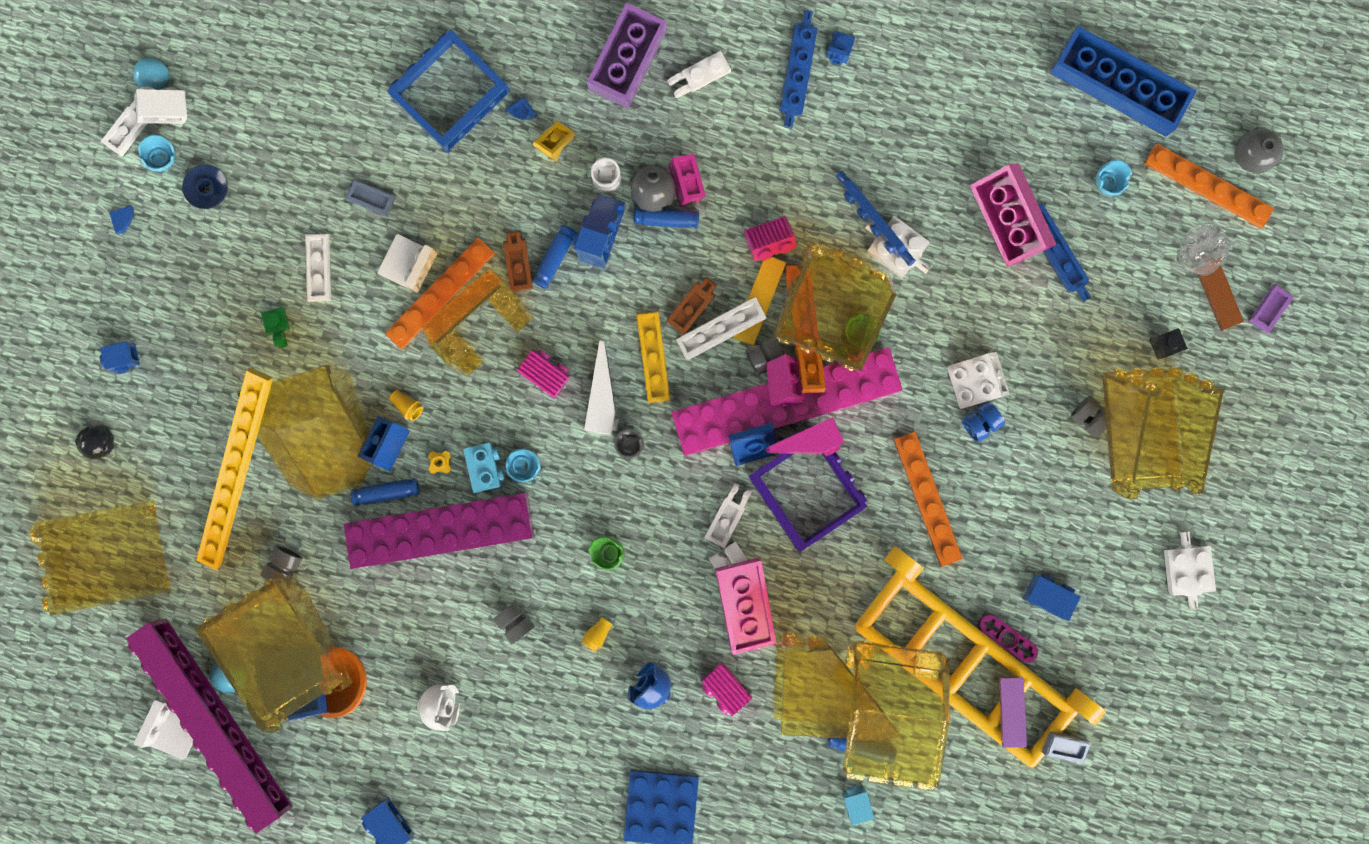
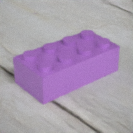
[587,3,667,109]

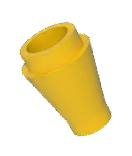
[389,390,423,421]
[581,617,612,652]

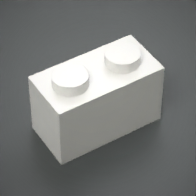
[134,87,187,124]

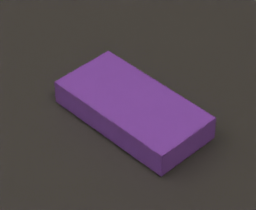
[1248,284,1294,333]

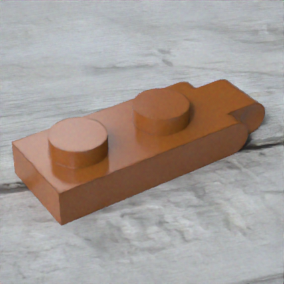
[503,230,534,293]
[666,277,717,335]

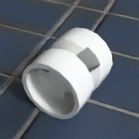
[591,158,621,194]
[709,542,747,568]

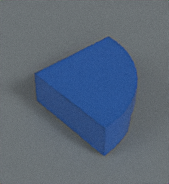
[506,97,537,120]
[109,205,134,235]

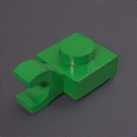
[261,307,290,349]

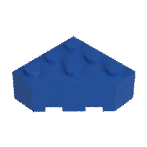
[572,194,626,269]

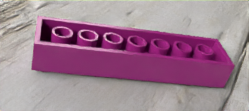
[343,493,535,569]

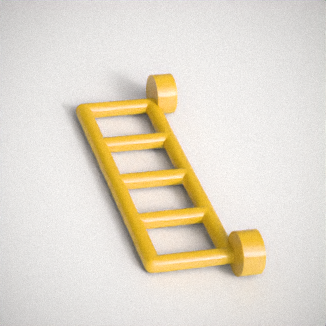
[855,546,1106,767]

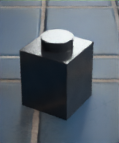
[1149,328,1188,360]

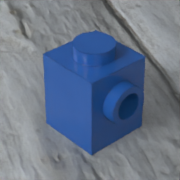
[100,341,140,374]

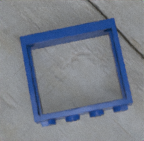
[387,30,510,153]

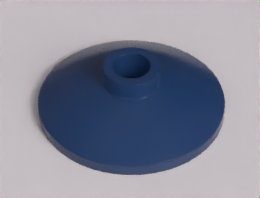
[182,165,228,209]

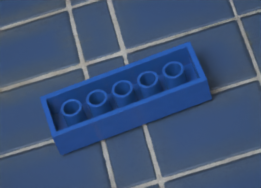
[1049,26,1197,137]

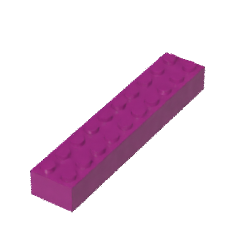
[125,618,293,834]

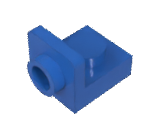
[826,30,855,65]

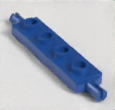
[779,10,818,129]
[836,171,916,266]
[1038,204,1091,302]

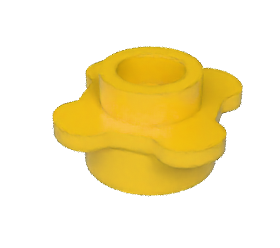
[428,451,451,474]

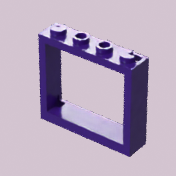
[748,452,868,552]

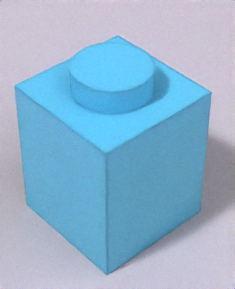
[842,786,874,825]

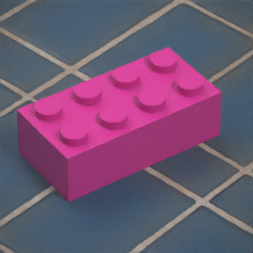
[970,163,1056,267]

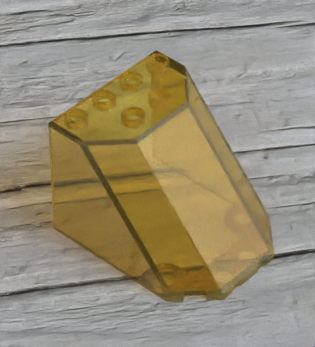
[774,241,897,371]
[237,364,373,500]
[774,633,899,740]

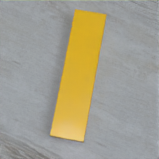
[733,257,786,346]
[636,311,670,403]

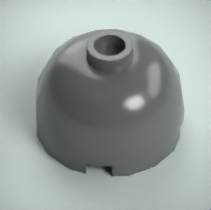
[1234,128,1284,174]
[631,166,675,212]

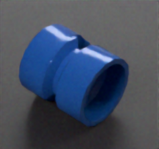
[961,401,1005,443]

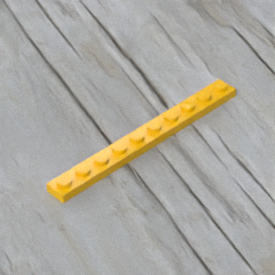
[196,367,273,570]

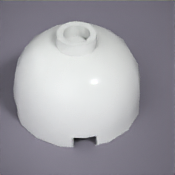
[417,684,460,731]

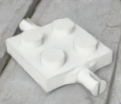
[865,216,931,279]
[1164,532,1216,610]

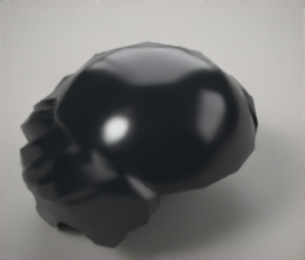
[75,425,114,459]

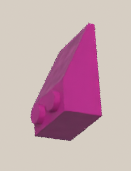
[766,417,845,456]

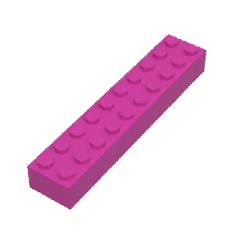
[671,347,903,457]

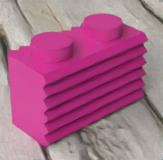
[744,216,797,262]
[517,349,571,399]
[701,661,753,716]

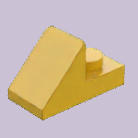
[533,121,575,162]

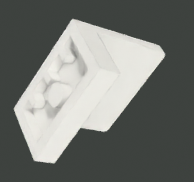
[378,234,438,293]
[947,352,1010,409]
[134,699,193,760]

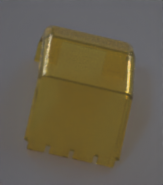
[843,641,950,792]

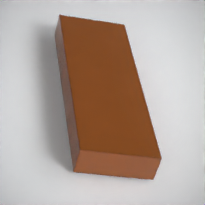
[1196,260,1244,331]

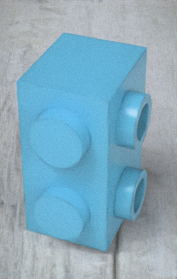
[463,443,505,493]

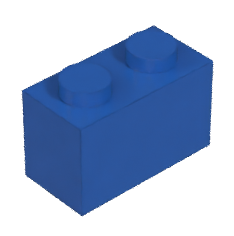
[357,416,410,471]
[1022,573,1081,621]
[361,797,414,844]

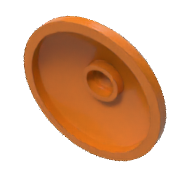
[320,647,367,718]

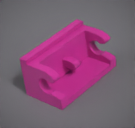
[668,153,706,207]
[766,354,805,408]

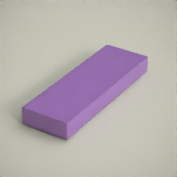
[999,676,1027,748]

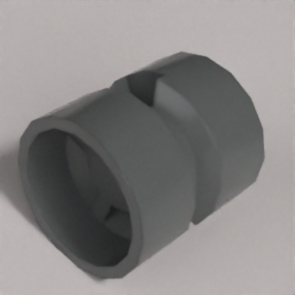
[745,336,784,376]
[1070,395,1115,438]
[614,429,644,459]
[260,545,303,587]
[492,601,535,645]

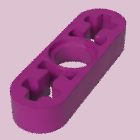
[978,614,1038,663]

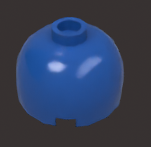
[627,662,671,710]

